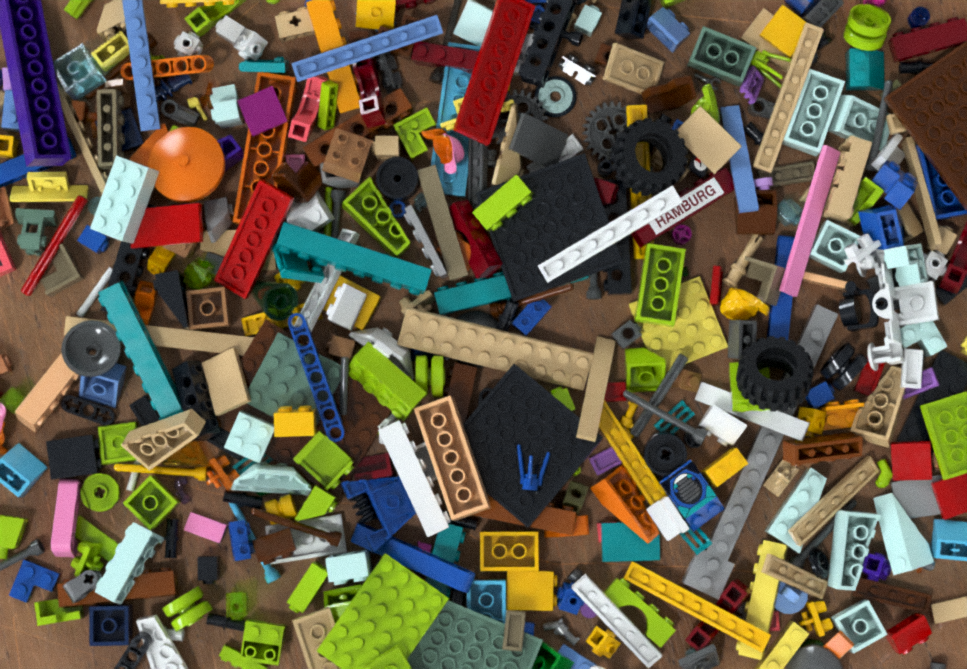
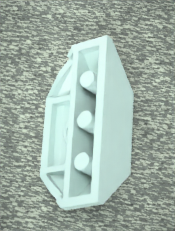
[231,462,311,496]

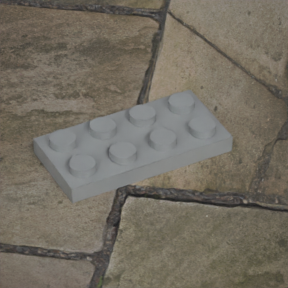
[404,205,448,279]

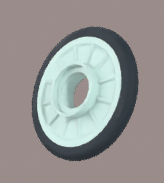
[535,76,576,117]

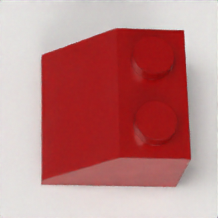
[885,612,932,655]

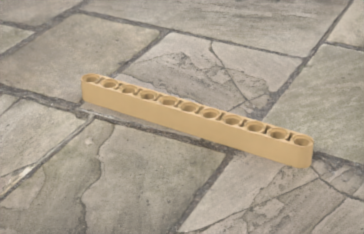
[64,316,255,356]

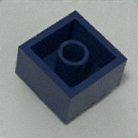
[89,604,133,646]

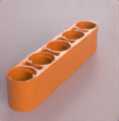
[121,55,214,80]

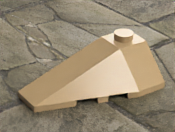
[492,103,525,185]
[200,230,277,271]

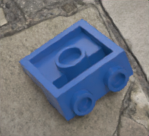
[228,520,254,561]

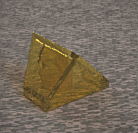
[163,441,211,467]

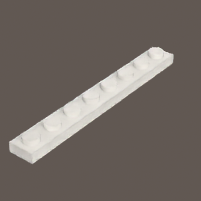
[538,185,683,283]

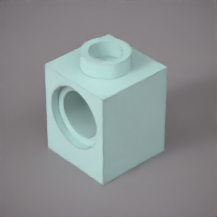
[574,4,602,37]

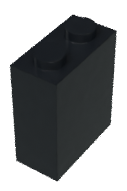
[46,435,103,480]

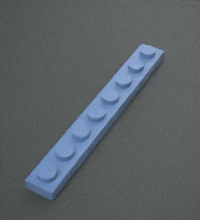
[122,0,161,131]
[291,15,443,82]

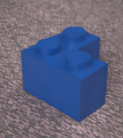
[871,160,918,210]

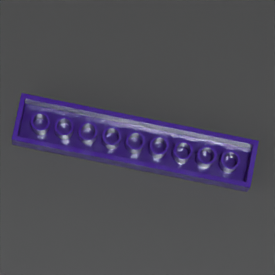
[0,0,71,167]

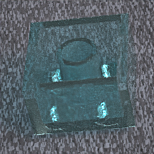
[53,43,107,101]

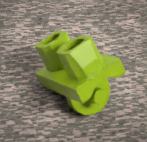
[71,541,103,577]

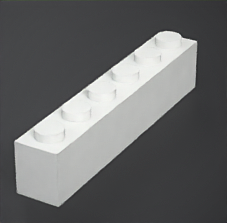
[378,420,451,537]

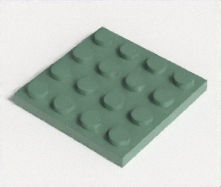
[247,332,341,437]

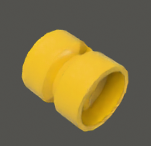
[264,493,298,525]

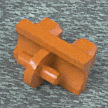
[206,455,239,491]

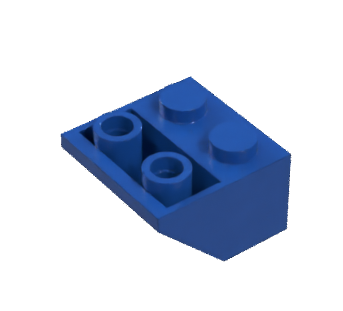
[858,204,905,250]

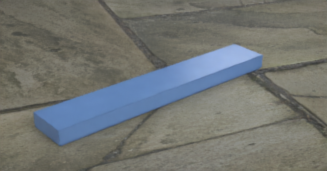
[720,105,759,213]

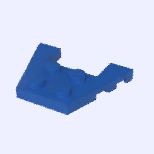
[341,477,416,553]

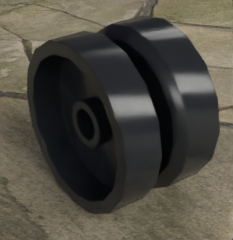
[376,157,420,202]
[819,342,868,391]
[644,431,687,476]

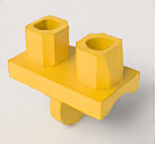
[798,600,833,637]

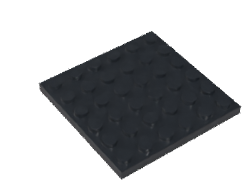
[476,153,623,302]
[463,364,603,528]

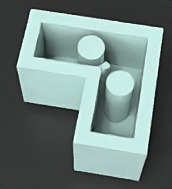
[210,84,244,129]
[884,244,928,287]
[900,321,948,357]

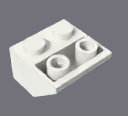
[326,283,367,331]

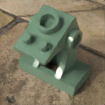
[15,208,58,256]

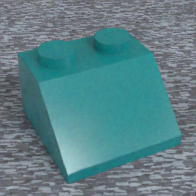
[845,48,885,91]

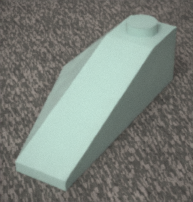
[873,493,934,575]

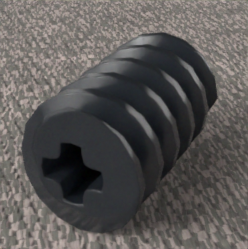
[349,492,378,523]

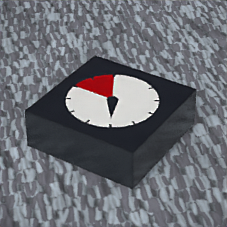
[686,154,709,178]

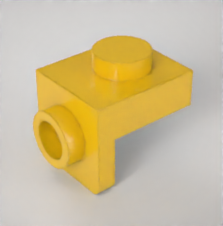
[147,246,176,275]

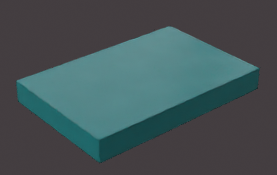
[601,522,660,562]

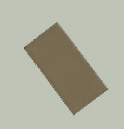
[502,610,526,652]

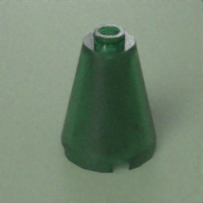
[251,281,298,321]

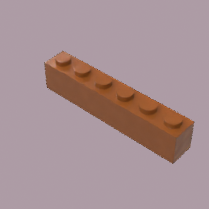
[473,494,577,535]
[57,568,178,608]

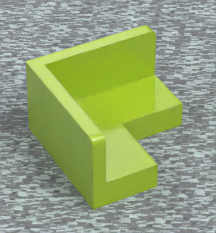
[393,107,436,162]
[848,177,884,226]
[34,599,84,626]

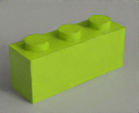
[472,174,534,231]

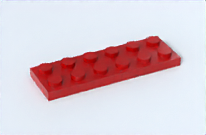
[214,179,294,299]

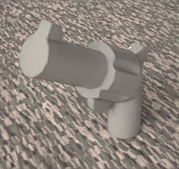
[543,618,580,646]

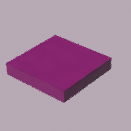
[237,86,288,137]

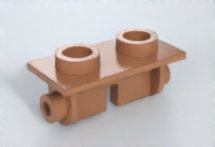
[0,186,15,229]

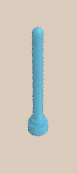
[229,503,281,584]

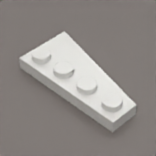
[136,614,188,669]

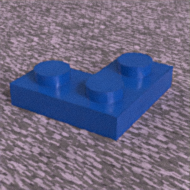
[9,559,61,603]

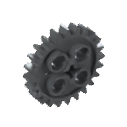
[492,89,548,145]
[581,101,628,164]

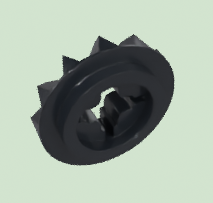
[809,548,830,579]

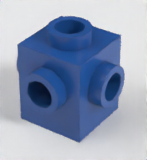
[556,582,585,615]

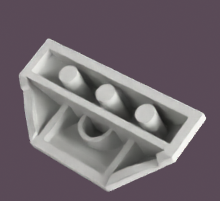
[349,327,414,380]

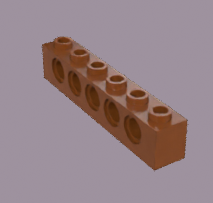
[303,88,413,170]

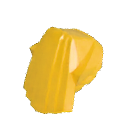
[720,288,770,320]

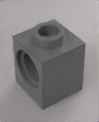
[611,320,642,350]

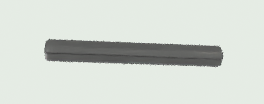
[630,353,688,437]

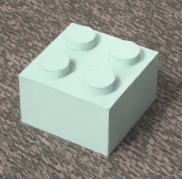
[809,220,860,273]
[224,410,274,463]
[830,599,888,654]

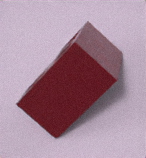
[354,453,394,481]

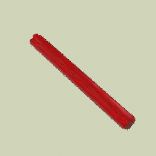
[21,195,88,296]

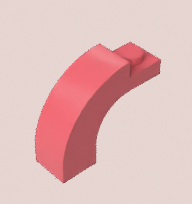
[288,75,328,142]

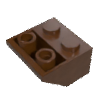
[734,190,778,235]
[252,528,297,565]

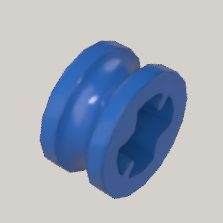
[389,201,406,219]

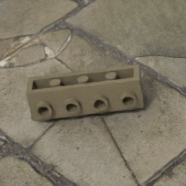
[97,89,125,170]

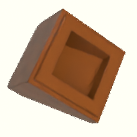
[71,100,89,124]

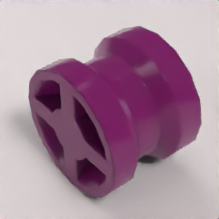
[671,225,692,245]

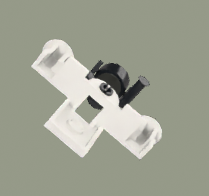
[839,249,939,371]

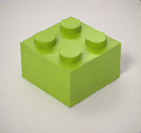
[123,475,181,530]

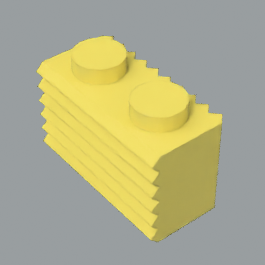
[91,31,130,72]

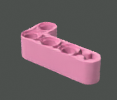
[51,478,81,558]

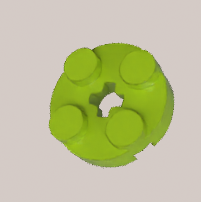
[80,473,120,512]

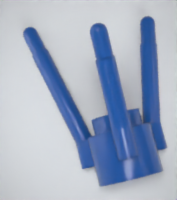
[517,444,550,491]

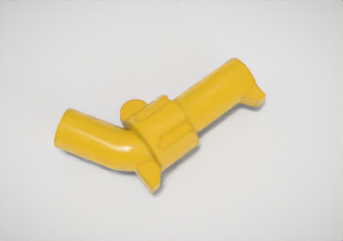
[619,401,638,439]

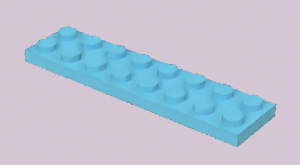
[431,42,481,198]

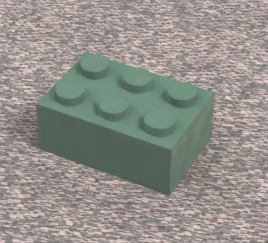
[687,26,757,87]

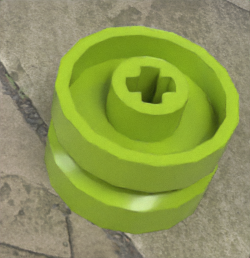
[844,4,891,51]
[416,355,445,398]
[162,586,213,632]

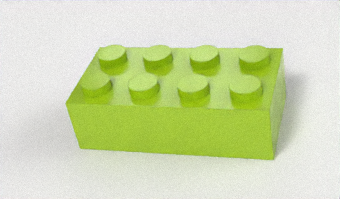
[634,243,686,327]
[348,341,427,421]

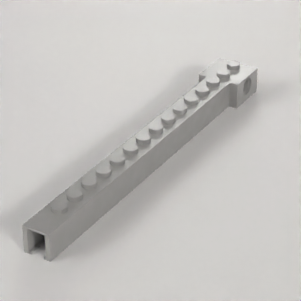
[681,305,838,600]

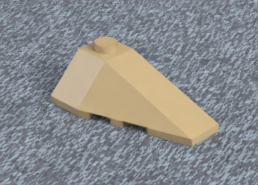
[850,366,906,448]

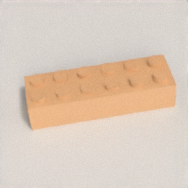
[414,396,492,521]

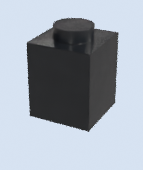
[198,556,220,584]

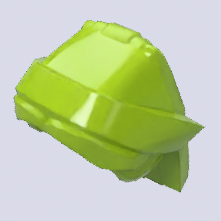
[691,83,720,123]

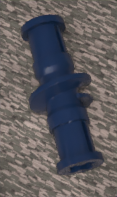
[134,69,193,101]

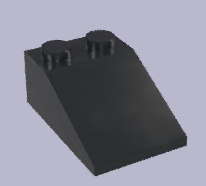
[153,270,190,330]

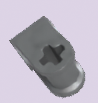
[63,570,102,603]

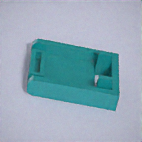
[239,56,289,73]
[272,244,325,283]

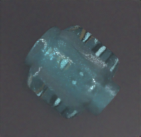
[777,198,803,227]

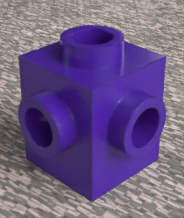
[862,552,892,582]

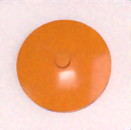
[148,127,225,203]

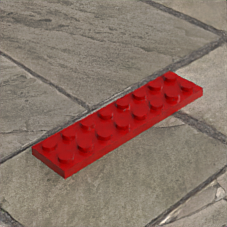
[453,0,536,146]

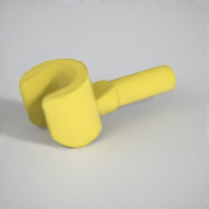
[187,97,208,121]

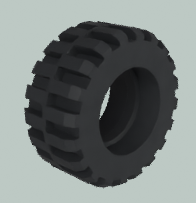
[610,118,688,196]
[736,336,814,412]

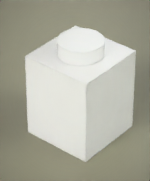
[215,15,246,45]

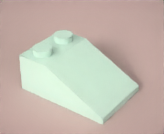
[828,95,890,151]

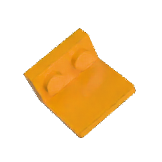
[819,399,865,431]

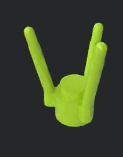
[750,50,791,89]

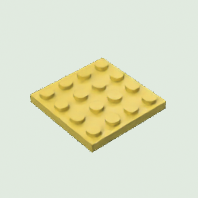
[628,276,728,372]

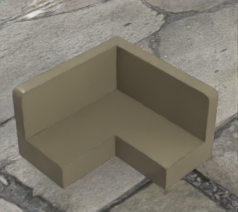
[41,243,84,297]
[744,256,785,306]

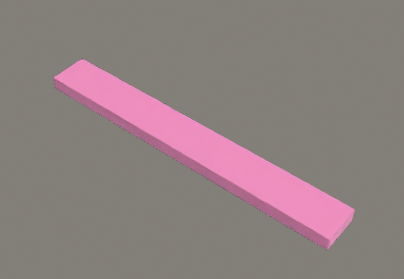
[779,145,840,297]

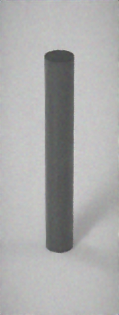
[339,356,349,415]

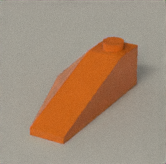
[590,464,660,544]

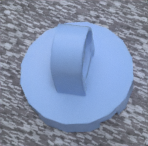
[775,581,808,614]

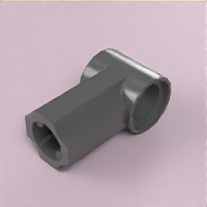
[747,97,775,119]
[161,99,200,127]

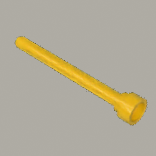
[114,463,207,481]

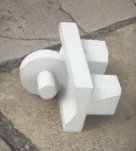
[844,234,881,268]

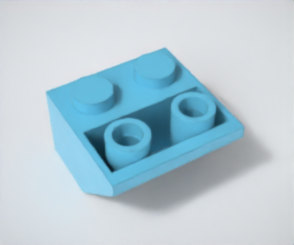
[0,443,48,498]
[931,519,967,561]

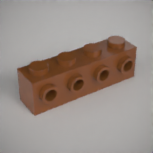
[783,432,863,466]

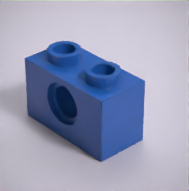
[511,299,552,336]

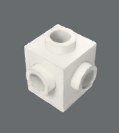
[234,28,268,61]
[174,31,203,57]
[923,250,948,281]

